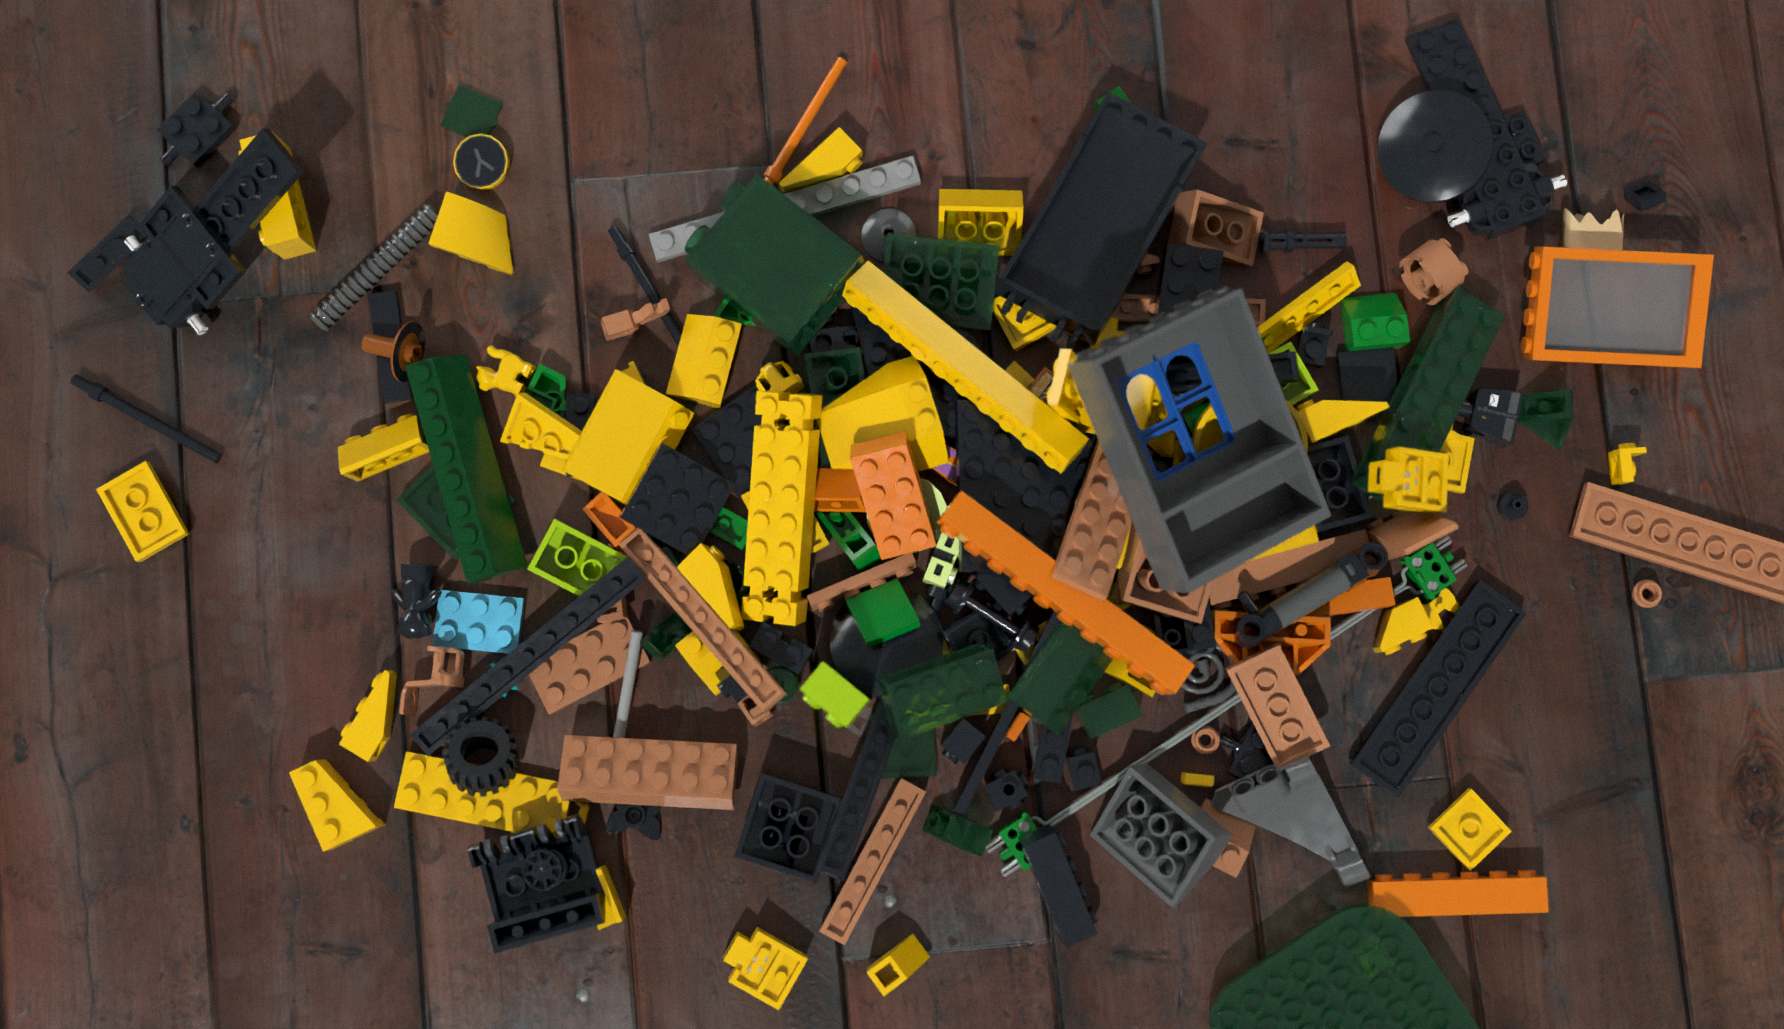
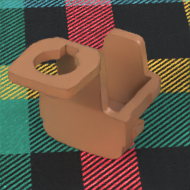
[399,646,465,716]

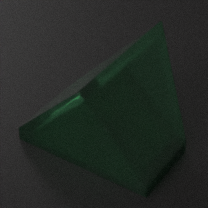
[1518,389,1574,451]

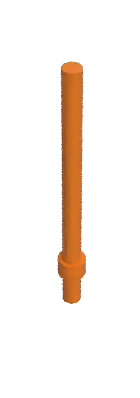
[754,57,847,201]

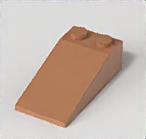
[1366,509,1459,563]

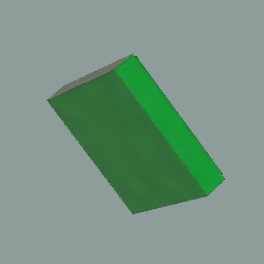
[845,578,921,648]

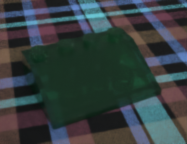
[883,232,1000,330]

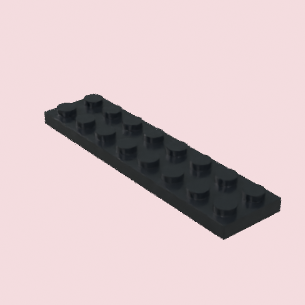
[1349,580,1527,798]

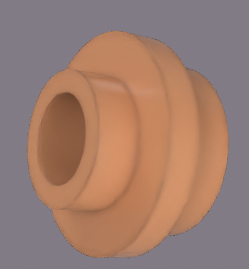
[1632,580,1662,608]
[1191,725,1220,754]

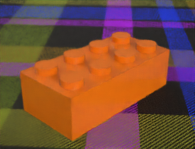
[850,431,937,560]

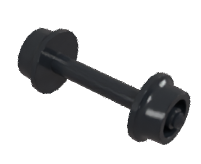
[944,578,1040,653]

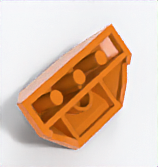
[1214,611,1331,676]

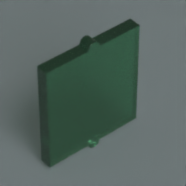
[440,85,503,138]

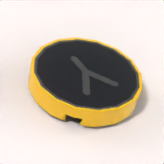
[453,134,510,190]

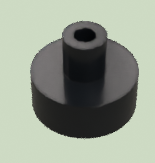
[1497,492,1528,521]
[925,584,949,611]

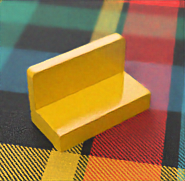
[595,864,627,930]

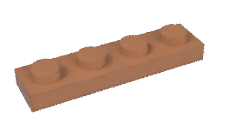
[807,553,916,612]

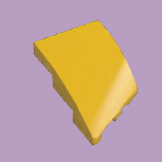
[428,192,514,275]

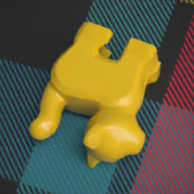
[476,345,537,397]

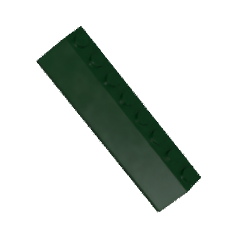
[405,354,528,585]

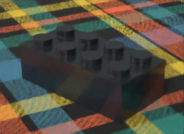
[1154,243,1224,364]

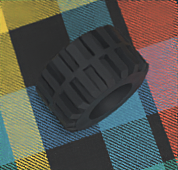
[443,717,519,797]

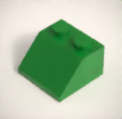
[1340,293,1410,352]

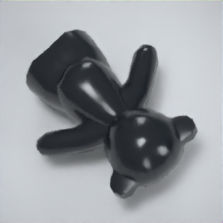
[391,564,442,639]

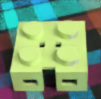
[923,532,959,589]

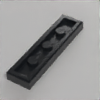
[368,290,413,404]

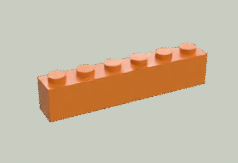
[1366,870,1549,918]

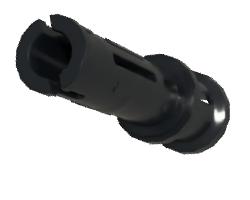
[1259,228,1347,254]

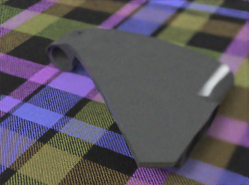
[1211,755,1371,888]

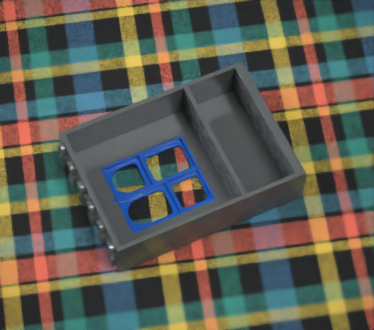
[1067,286,1331,593]

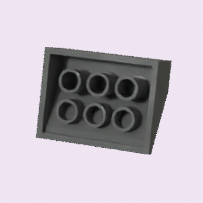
[1090,764,1233,908]

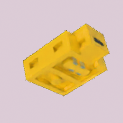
[1368,447,1449,514]
[723,927,808,1010]

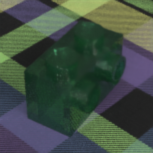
[1074,682,1143,739]

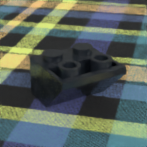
[1152,599,1216,657]

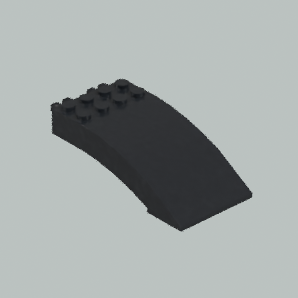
[995,92,1207,350]

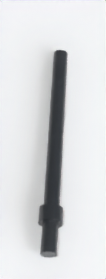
[608,225,682,346]
[70,374,222,463]

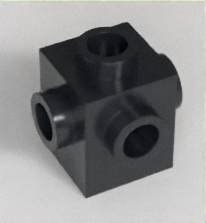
[983,767,1029,812]

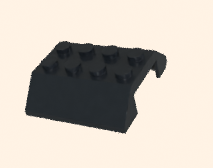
[468,814,606,954]

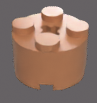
[1399,238,1469,305]

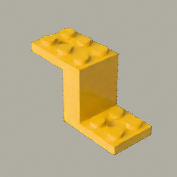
[1047,349,1183,458]

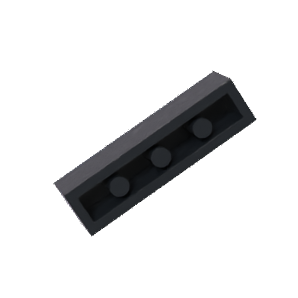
[1018,824,1098,948]

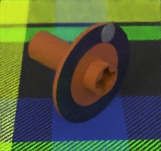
[362,321,425,383]

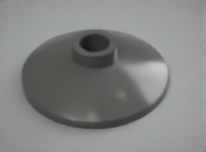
[862,209,916,263]

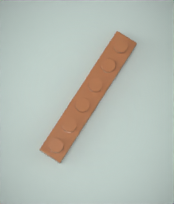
[819,778,926,945]

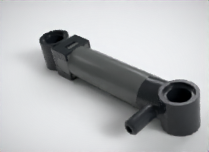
[1234,542,1388,649]

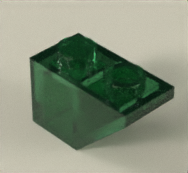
[922,804,993,857]

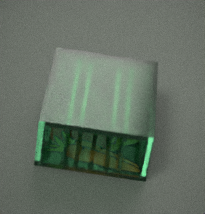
[684,174,865,357]

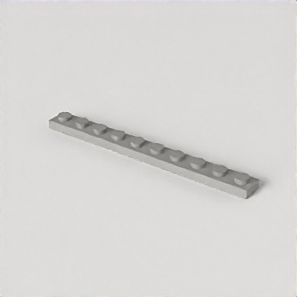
[649,156,921,262]

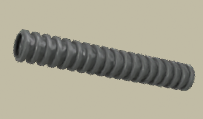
[309,203,438,332]

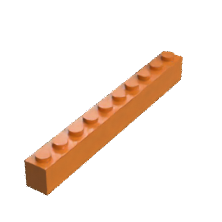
[936,490,1195,696]

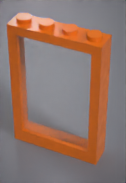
[1521,246,1714,368]

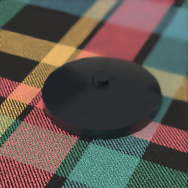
[1377,90,1493,203]
[830,587,944,698]

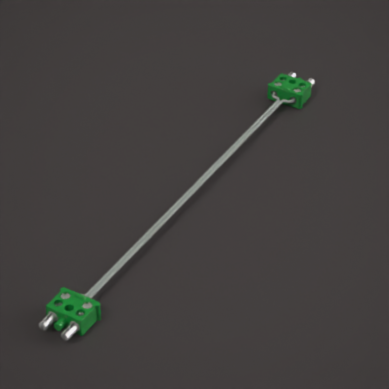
[984,535,1467,877]

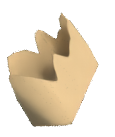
[1560,208,1624,250]

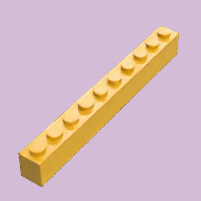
[842,261,1089,474]

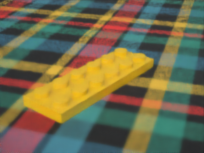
[394,751,571,838]

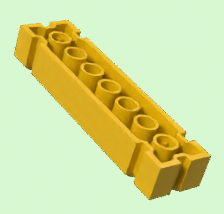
[741,390,822,626]

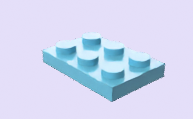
[432,590,525,654]

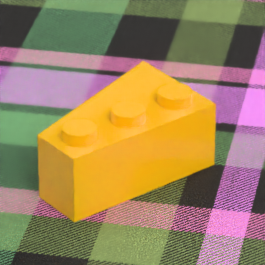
[289,759,386,852]

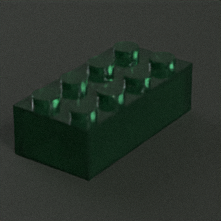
[877,642,1008,740]

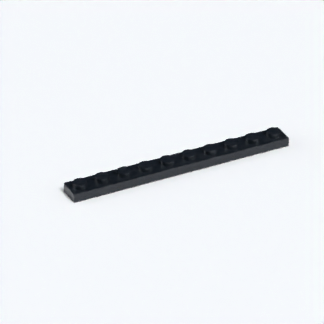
[410,555,648,756]

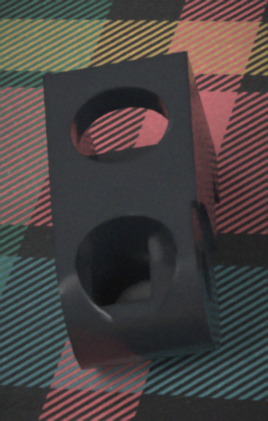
[806,326,861,362]

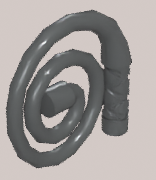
[1181,643,1236,713]

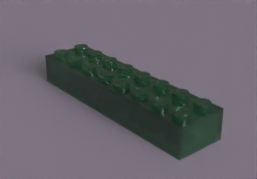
[1350,287,1505,512]

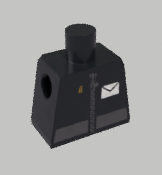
[1451,389,1524,447]

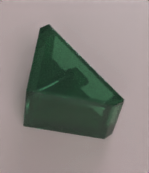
[639,612,693,664]

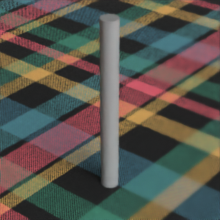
[613,630,643,738]

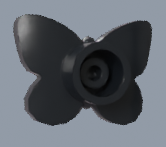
[606,804,661,841]

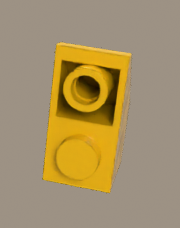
[1373,597,1433,655]
[866,933,930,996]

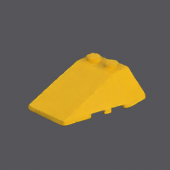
[816,356,949,471]

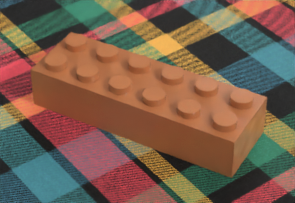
[557,735,739,810]

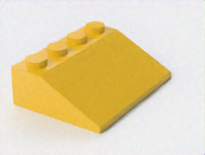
[562,369,694,505]

